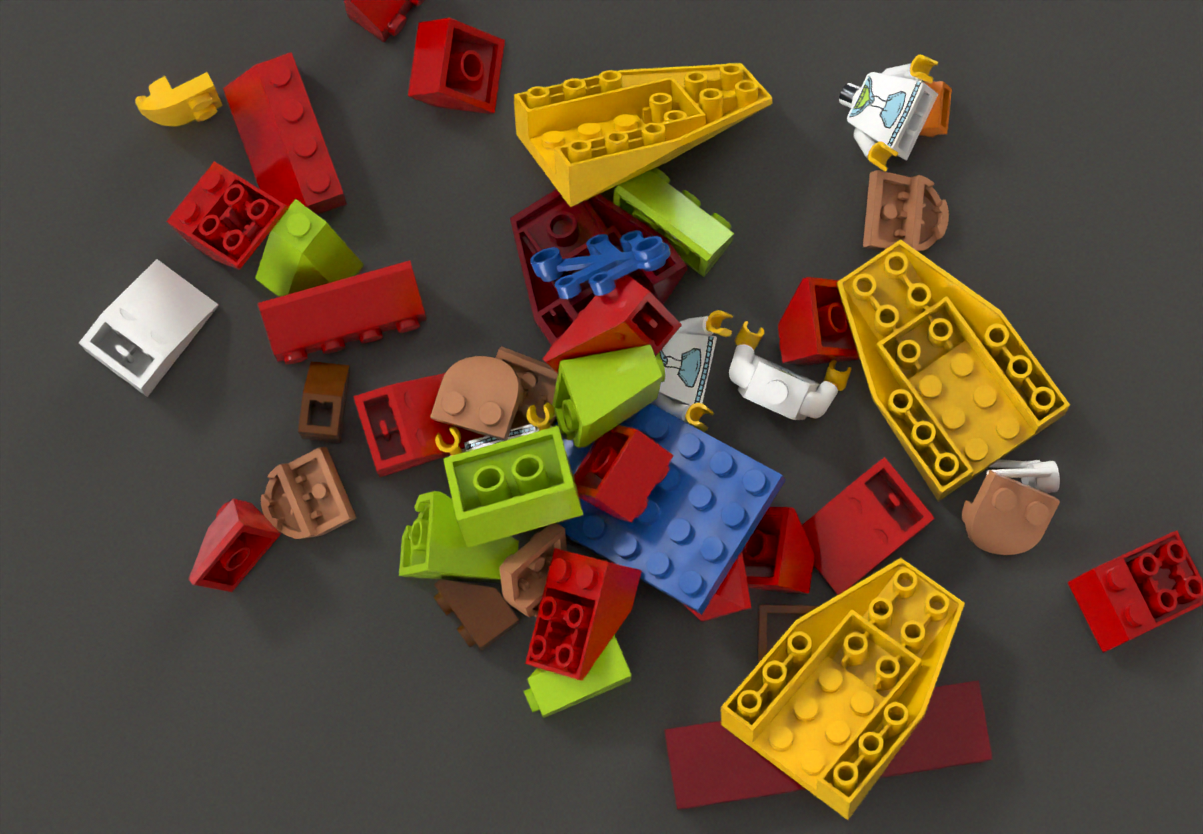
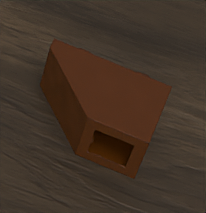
[298,361,350,443]
[433,579,520,651]

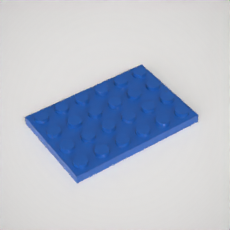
[547,403,786,615]

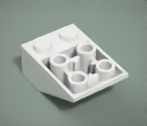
[79,259,219,397]

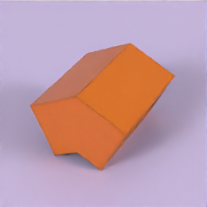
[919,81,952,137]

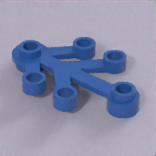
[530,230,671,299]

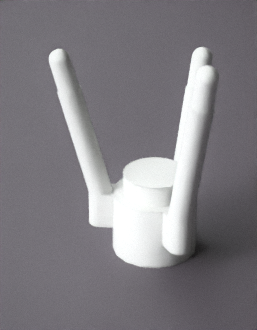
[987,459,1060,494]

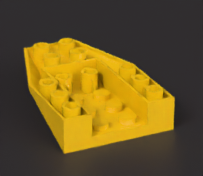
[514,63,772,207]
[837,239,1070,502]
[721,558,965,820]

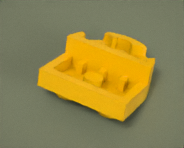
[135,72,223,126]

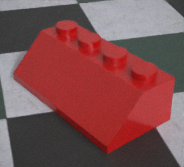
[223,52,347,215]
[258,260,427,365]

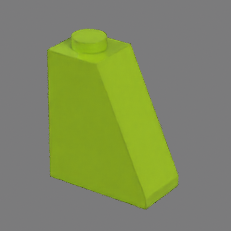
[255,199,364,297]
[552,344,665,448]
[399,491,519,583]
[524,635,632,718]

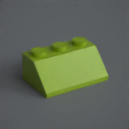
[613,168,734,277]
[443,426,583,548]

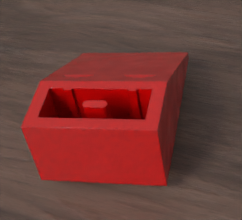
[166,161,289,270]
[542,274,682,374]
[353,373,486,477]
[802,457,935,595]
[1067,530,1203,653]
[525,548,642,681]

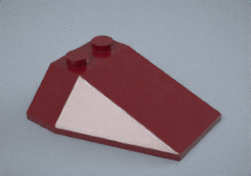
[510,189,688,346]

